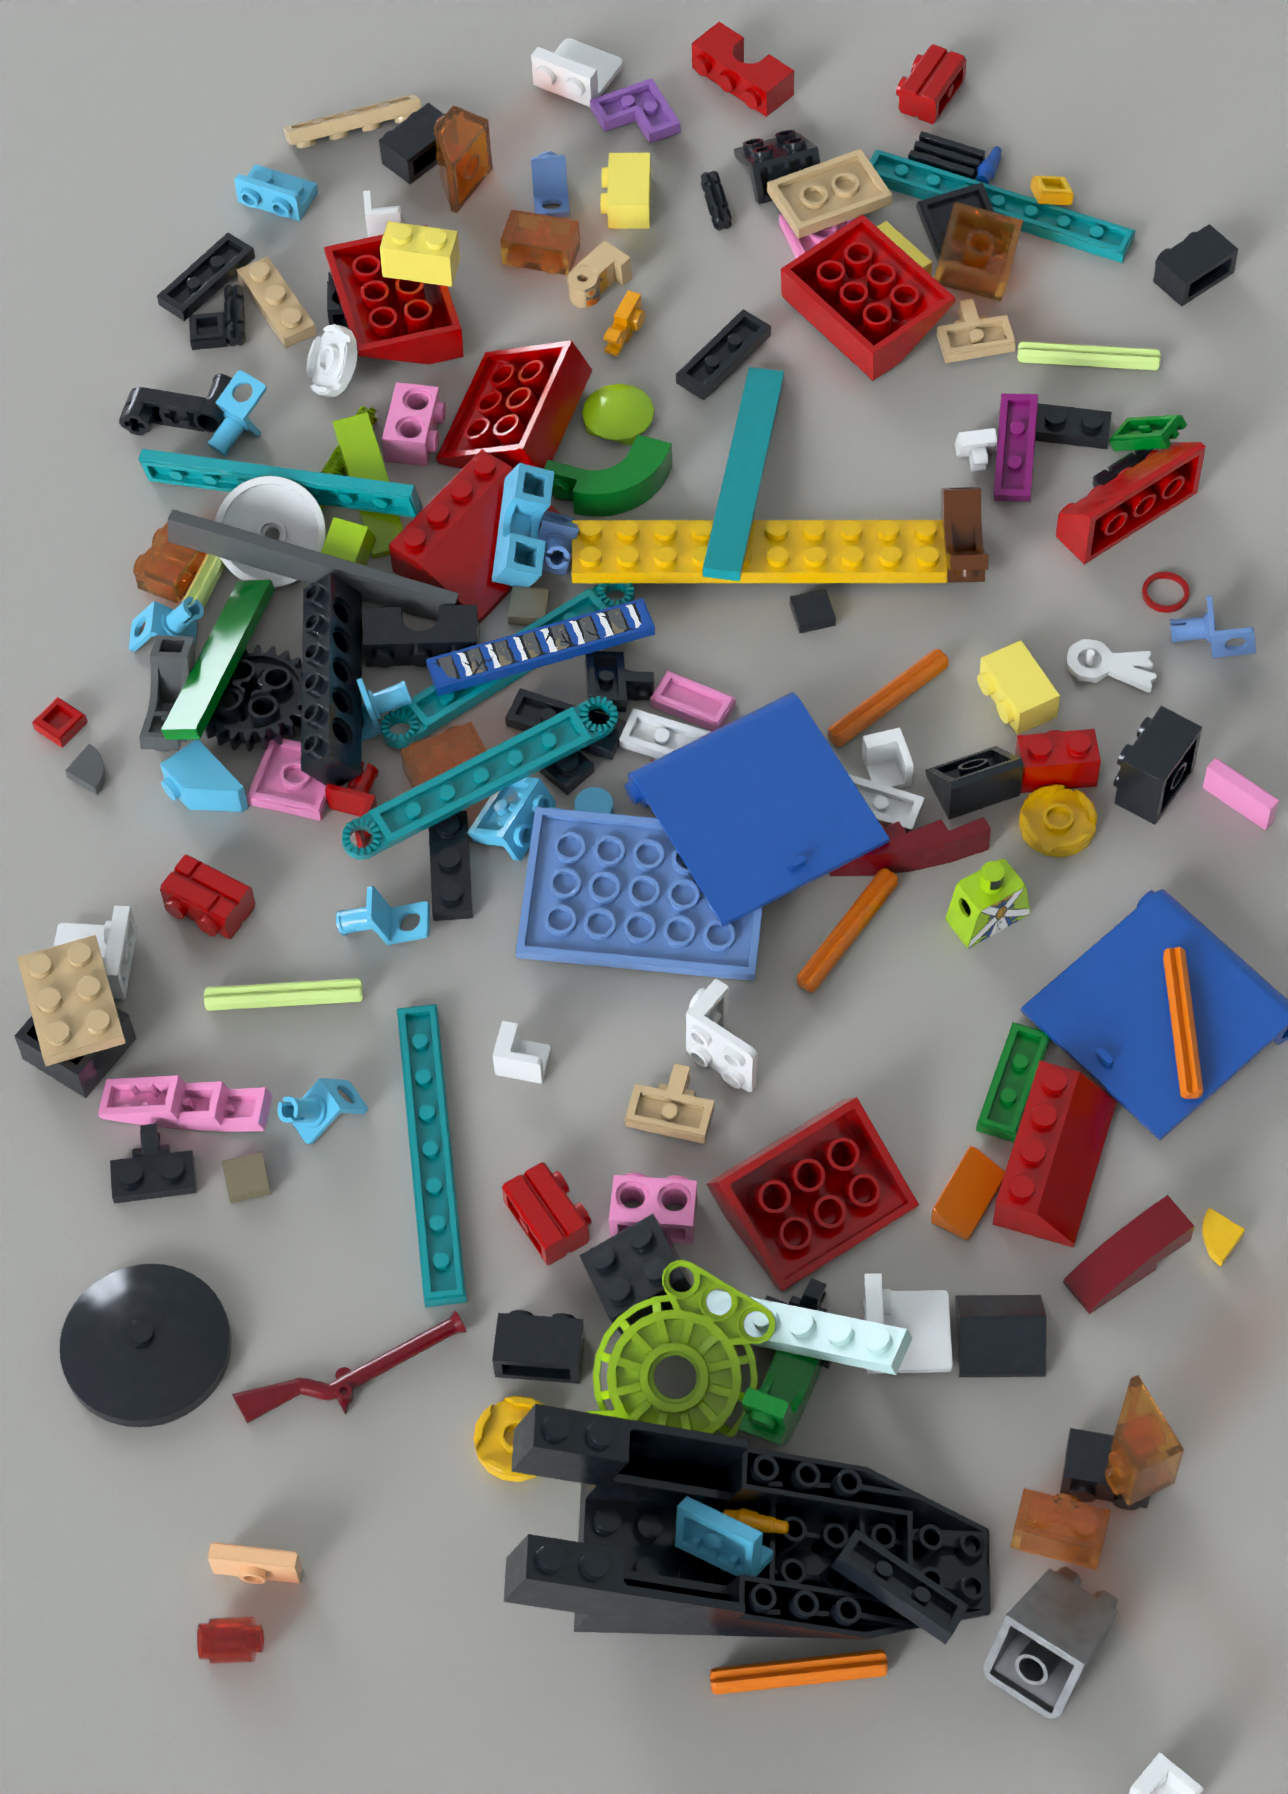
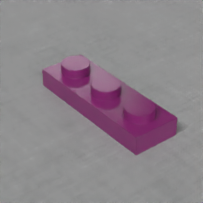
[993,393,1039,502]

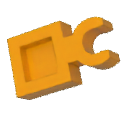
[603,290,645,356]

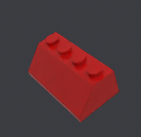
[1056,442,1206,565]
[992,1061,1116,1248]

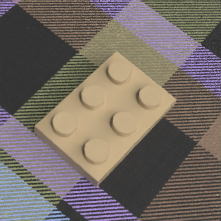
[767,149,893,239]
[17,935,126,1066]

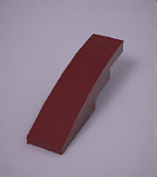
[829,817,991,876]

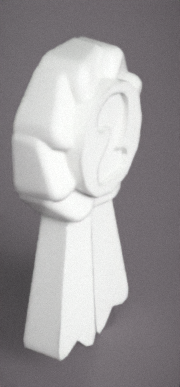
[1066,639,1157,693]

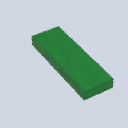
[976,1022,1051,1142]

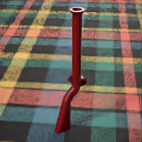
[232,1310,467,1423]

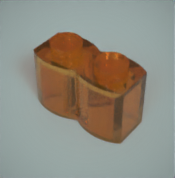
[133,522,207,603]

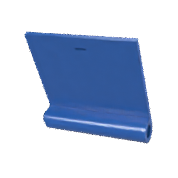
[625,692,890,927]
[1021,889,1288,1141]

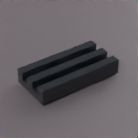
[908,131,985,179]

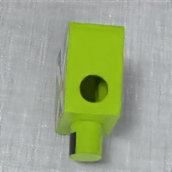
[945,858,1031,949]

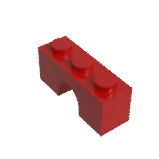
[692,21,794,117]

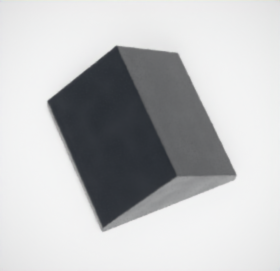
[925,746,1024,820]
[955,1295,1046,1378]

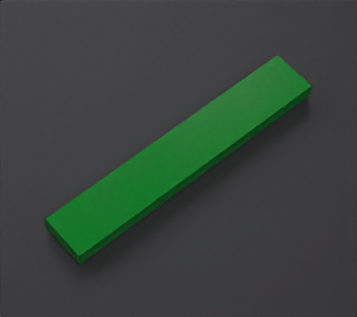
[161,580,275,740]

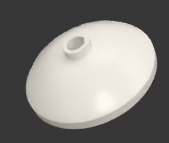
[215,476,326,588]

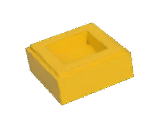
[1030,176,1074,205]

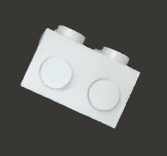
[531,38,623,107]
[686,978,758,1092]

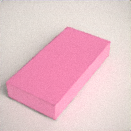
[650,670,736,731]
[1203,758,1279,831]

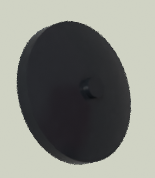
[59,1264,232,1427]

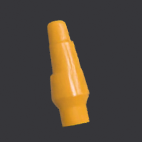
[723,1508,789,1534]

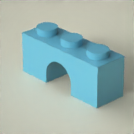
[492,463,554,587]

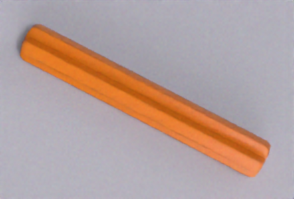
[827,649,949,747]
[797,868,898,993]
[1163,947,1203,1099]
[710,1649,888,1695]

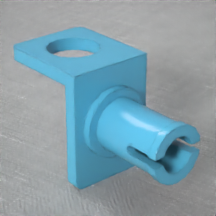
[207,370,267,457]
[129,597,204,652]
[357,678,413,741]
[336,886,430,945]
[277,1078,368,1144]

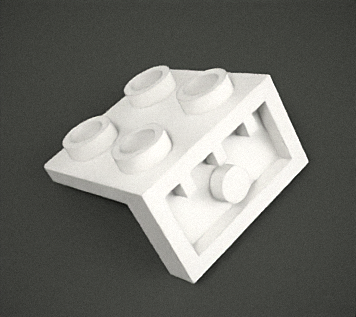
[53,905,137,999]
[863,1273,953,1374]

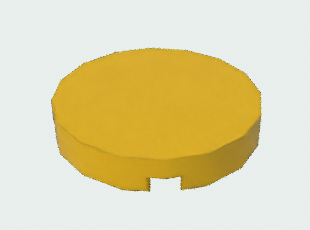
[1018,784,1098,857]
[473,1396,545,1482]

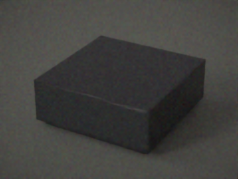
[189,312,227,350]
[789,589,836,634]

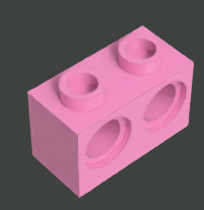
[382,382,446,466]
[609,1172,698,1244]

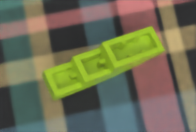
[332,412,403,559]

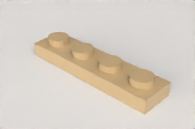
[283,94,422,148]

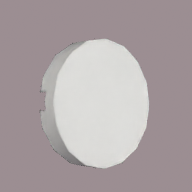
[306,324,358,398]

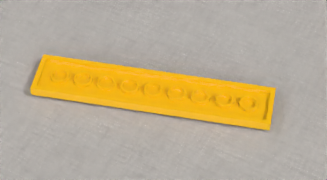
[572,520,947,583]

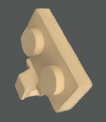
[937,298,1016,363]
[624,1063,715,1144]

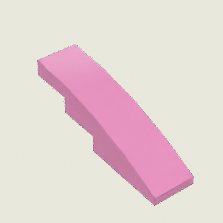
[98,1075,272,1132]

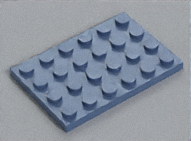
[516,807,763,981]

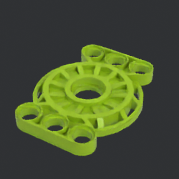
[587,1260,777,1437]

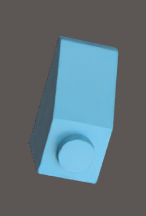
[160,739,248,812]

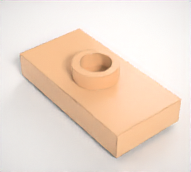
[207,1542,302,1584]

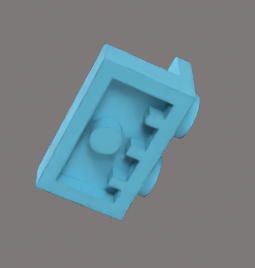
[234,164,318,221]
[467,777,556,861]
[675,1496,773,1577]

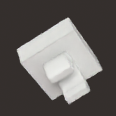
[955,428,997,472]

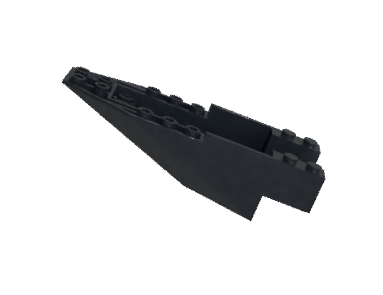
[504,1404,990,1640]

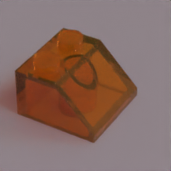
[434,105,493,213]
[1105,1375,1184,1506]

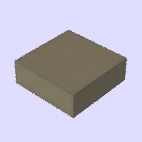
[508,586,550,625]
[222,1152,271,1203]

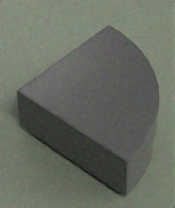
[65,744,105,795]

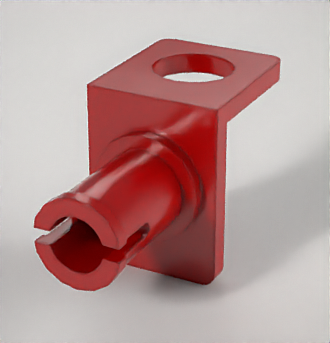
[325,762,379,848]

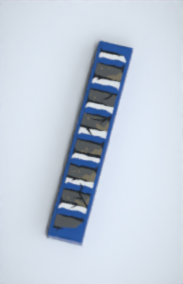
[426,598,655,696]

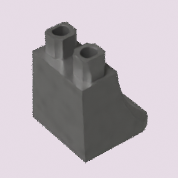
[983,1566,1118,1719]

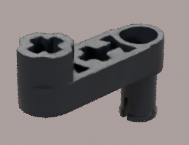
[119,374,232,436]

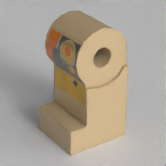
[567,240,632,308]

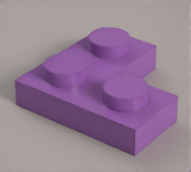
[590,78,681,144]

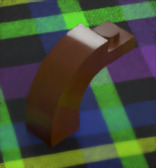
[941,487,988,583]

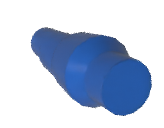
[975,146,1002,184]

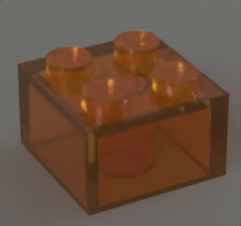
[934,202,1023,301]

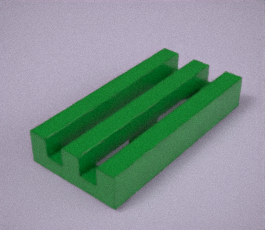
[1109,415,1187,451]

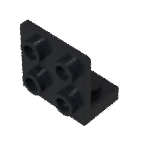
[734,130,820,204]

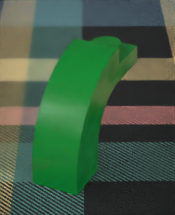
[544,434,672,517]
[739,1350,822,1446]

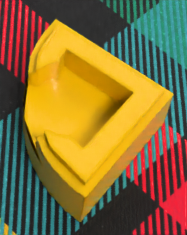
[1202,1207,1245,1267]

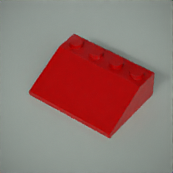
[780,214,956,381]
[324,225,464,365]
[436,340,593,469]
[389,449,560,624]
[706,1097,919,1291]

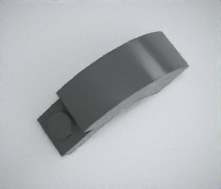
[139,635,195,752]

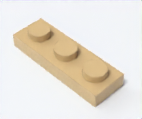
[237,256,317,348]

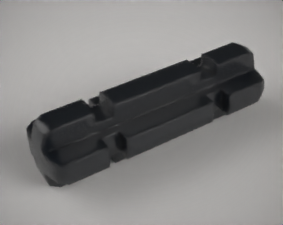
[701,170,732,231]
[224,284,246,347]
[1092,449,1154,488]

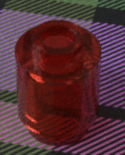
[197,1616,264,1664]

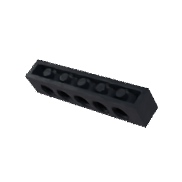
[301,573,362,786]

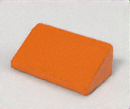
[931,1145,1005,1241]

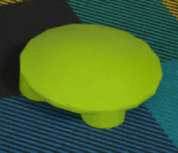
[582,384,654,445]

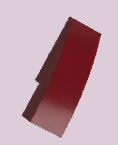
[1063,1195,1194,1314]

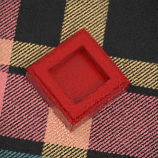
[32,697,88,748]

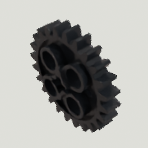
[205,645,302,752]

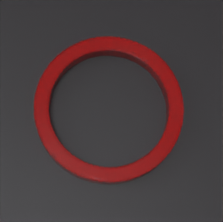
[1142,572,1190,613]

